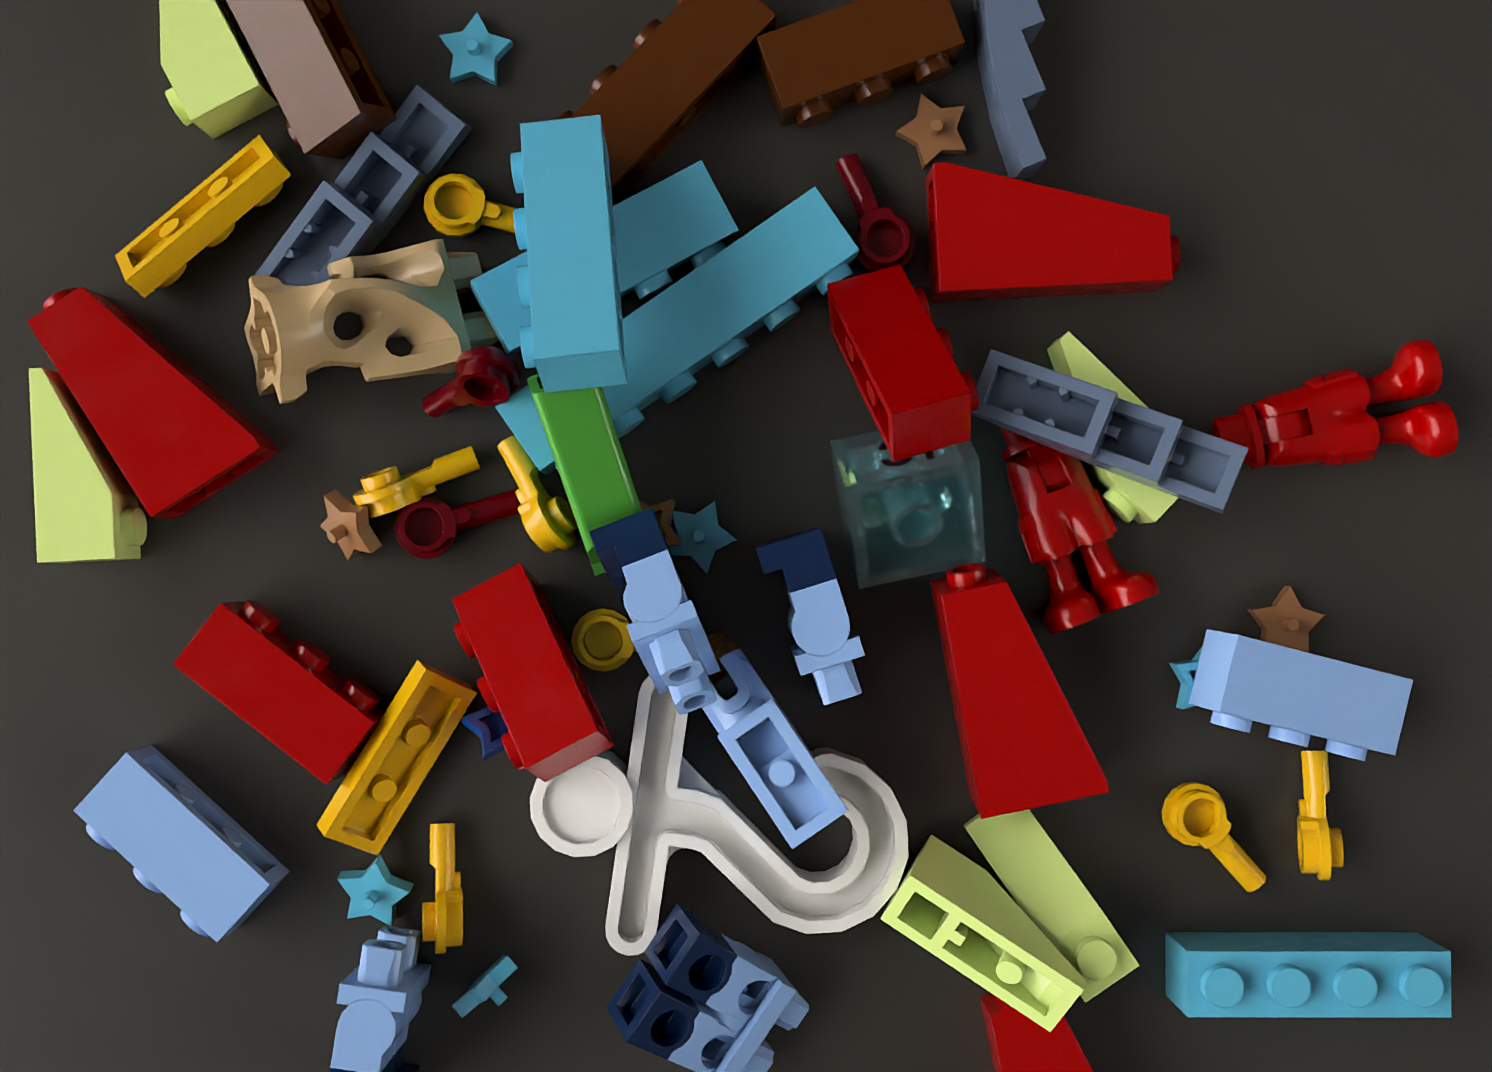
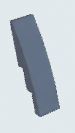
[972,0,1047,180]
[254,85,473,286]
[971,349,1248,514]

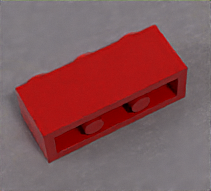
[827,265,979,462]
[452,563,615,782]
[172,600,385,784]

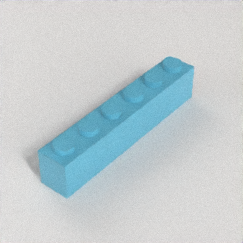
[495,187,859,475]

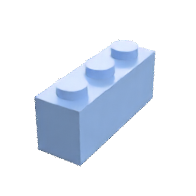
[1188,629,1413,761]
[73,745,290,943]

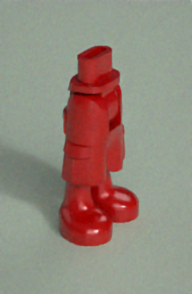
[1212,339,1458,470]
[999,426,1160,635]

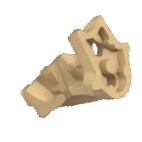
[244,239,498,404]

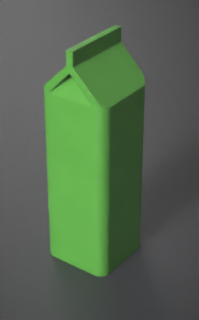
[527,374,642,576]

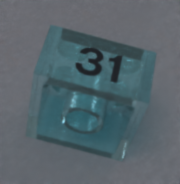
[830,431,986,589]

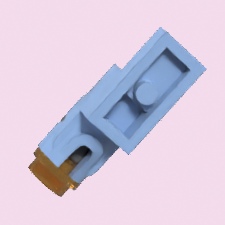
[702,631,849,849]

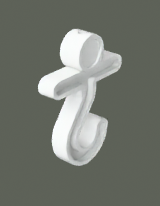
[530,675,909,956]

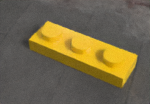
[115,134,291,298]
[316,660,477,856]

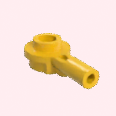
[424,173,516,237]
[497,435,578,553]
[353,446,480,518]
[571,608,636,672]
[1297,751,1344,881]
[1162,781,1266,892]
[422,823,463,954]

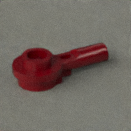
[835,153,916,272]
[422,346,521,418]
[394,489,520,559]

